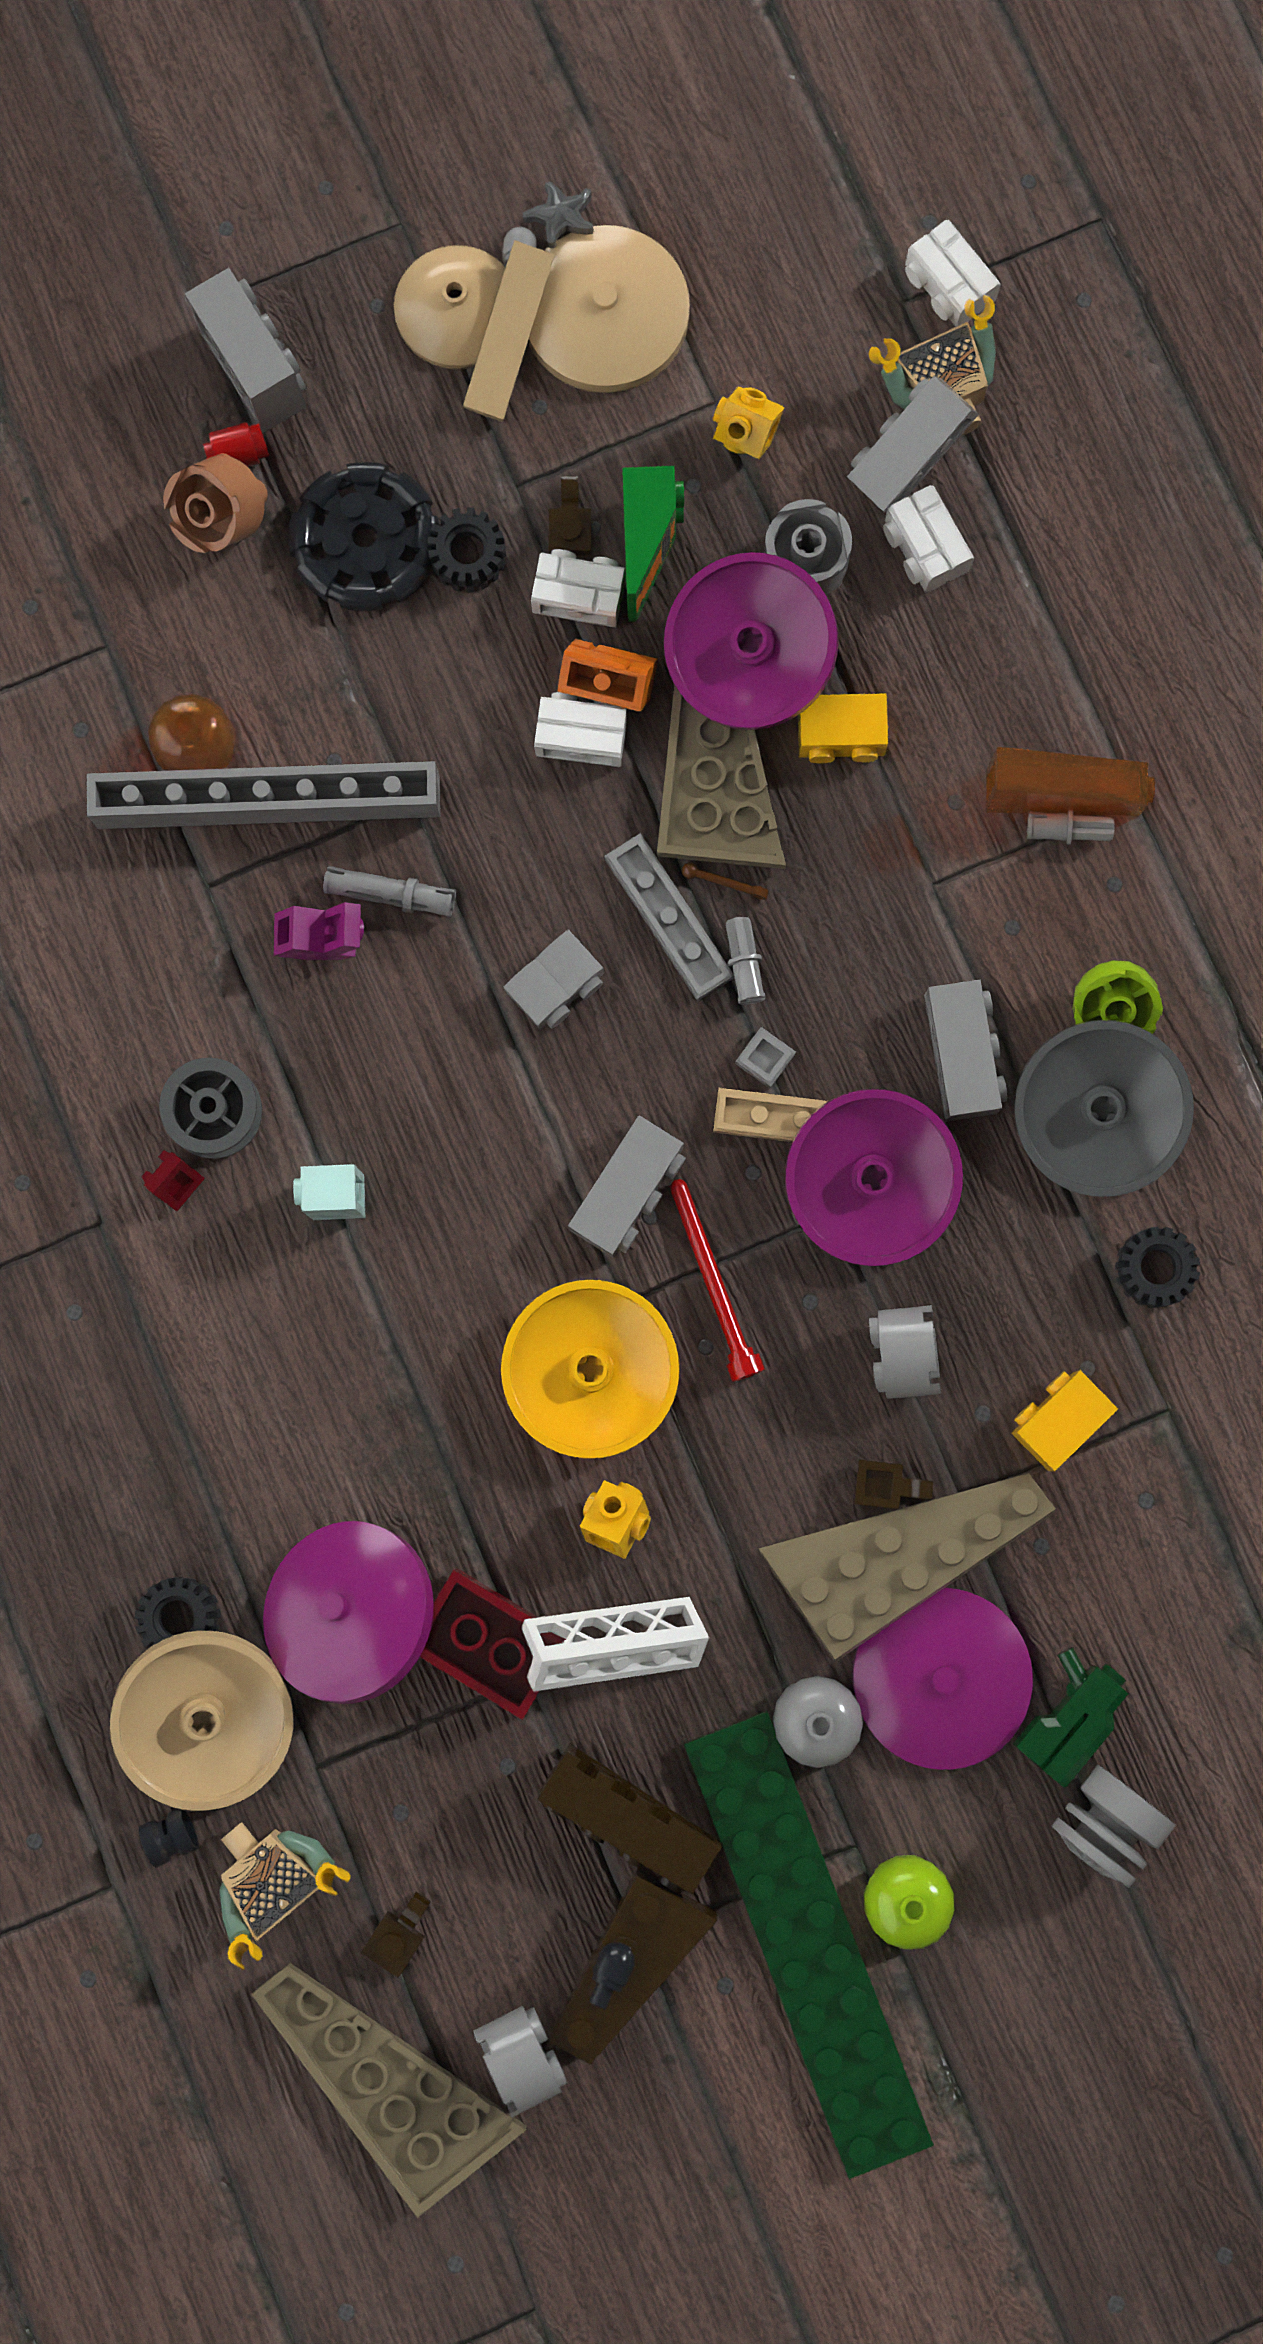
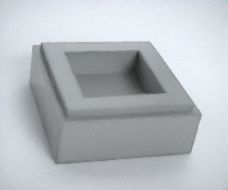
[735,1027,796,1088]

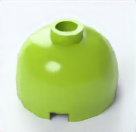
[1072,960,1163,1034]
[863,1855,955,1950]

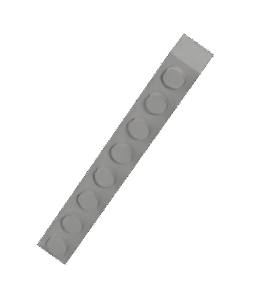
[87,761,441,829]

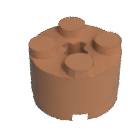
[163,454,268,553]

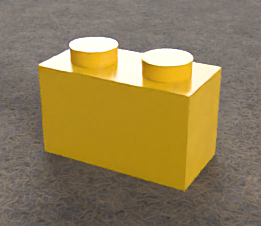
[798,693,888,763]
[1011,1370,1118,1471]

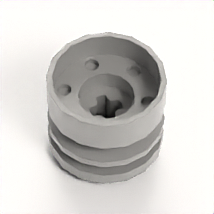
[1052,1764,1176,1888]

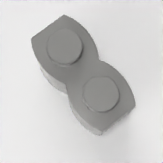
[504,929,604,1030]

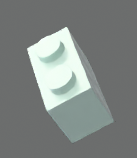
[293,1164,365,1220]

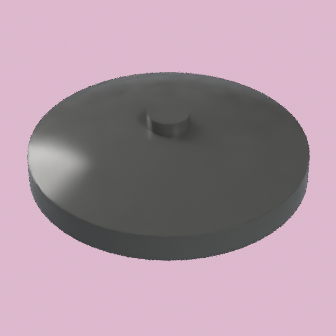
[1014,1020,1194,1197]

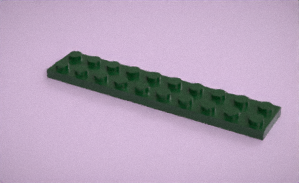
[684,1710,934,2180]

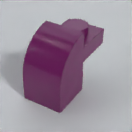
[274,902,364,960]

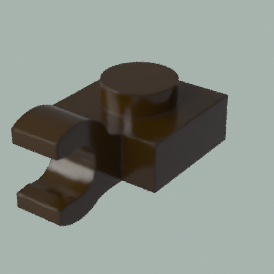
[548,476,591,555]
[854,1460,933,1509]
[361,1892,431,1978]

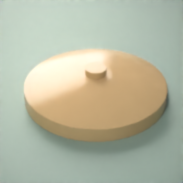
[528,225,689,393]
[110,1631,293,1811]

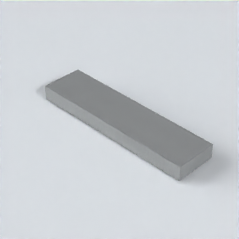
[604,833,734,1001]

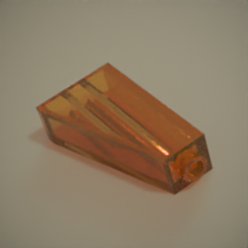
[986,747,1155,816]

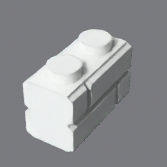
[905,220,1001,327]
[883,485,974,593]
[531,549,625,628]
[534,692,627,767]

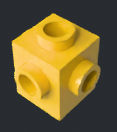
[713,386,785,459]
[579,1480,651,1559]

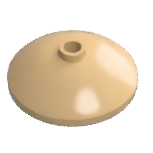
[394,245,505,369]

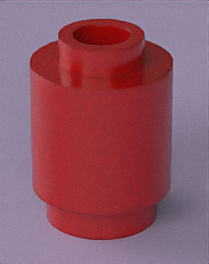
[203,422,269,467]

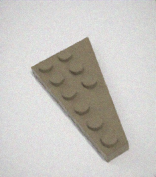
[657,684,786,869]
[759,1473,1056,1662]
[251,1963,527,2218]

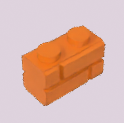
[558,639,658,712]

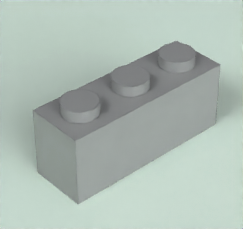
[847,375,979,512]
[924,979,1007,1122]
[568,1115,686,1258]

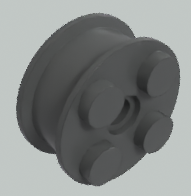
[159,1058,262,1159]

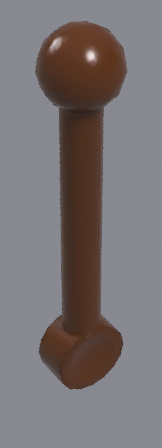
[681,862,769,900]

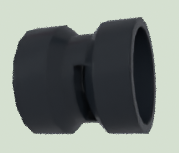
[139,1808,199,1868]

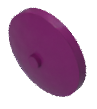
[664,552,838,730]
[785,1089,963,1266]
[263,1521,434,1704]
[852,1587,1033,1770]

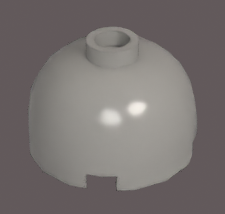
[773,1676,863,1768]

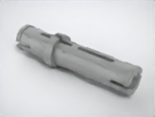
[323,866,456,917]

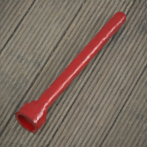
[670,1179,765,1382]

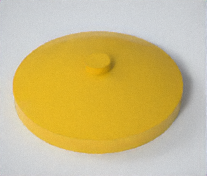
[501,1280,679,1458]

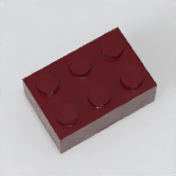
[420,1568,566,1720]

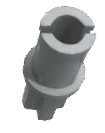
[1027,810,1115,845]
[725,917,766,1005]

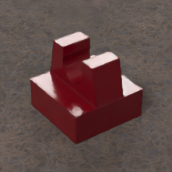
[141,1150,205,1211]

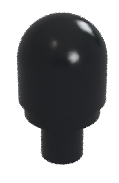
[589,1942,635,2009]

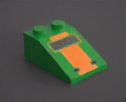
[622,466,684,622]

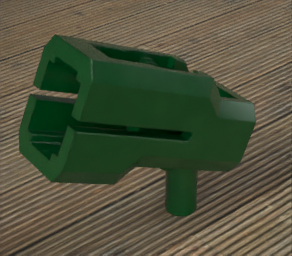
[1013,1647,1129,1788]

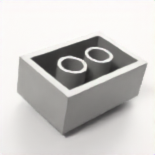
[184,268,307,433]

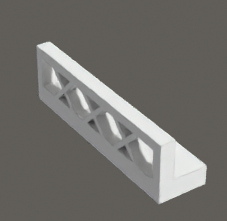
[522,1597,709,1691]

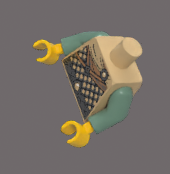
[868,295,996,435]
[219,1822,350,1970]

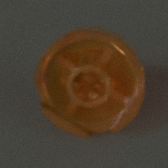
[148,694,236,771]

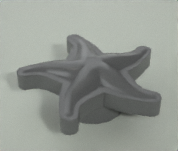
[522,182,594,248]

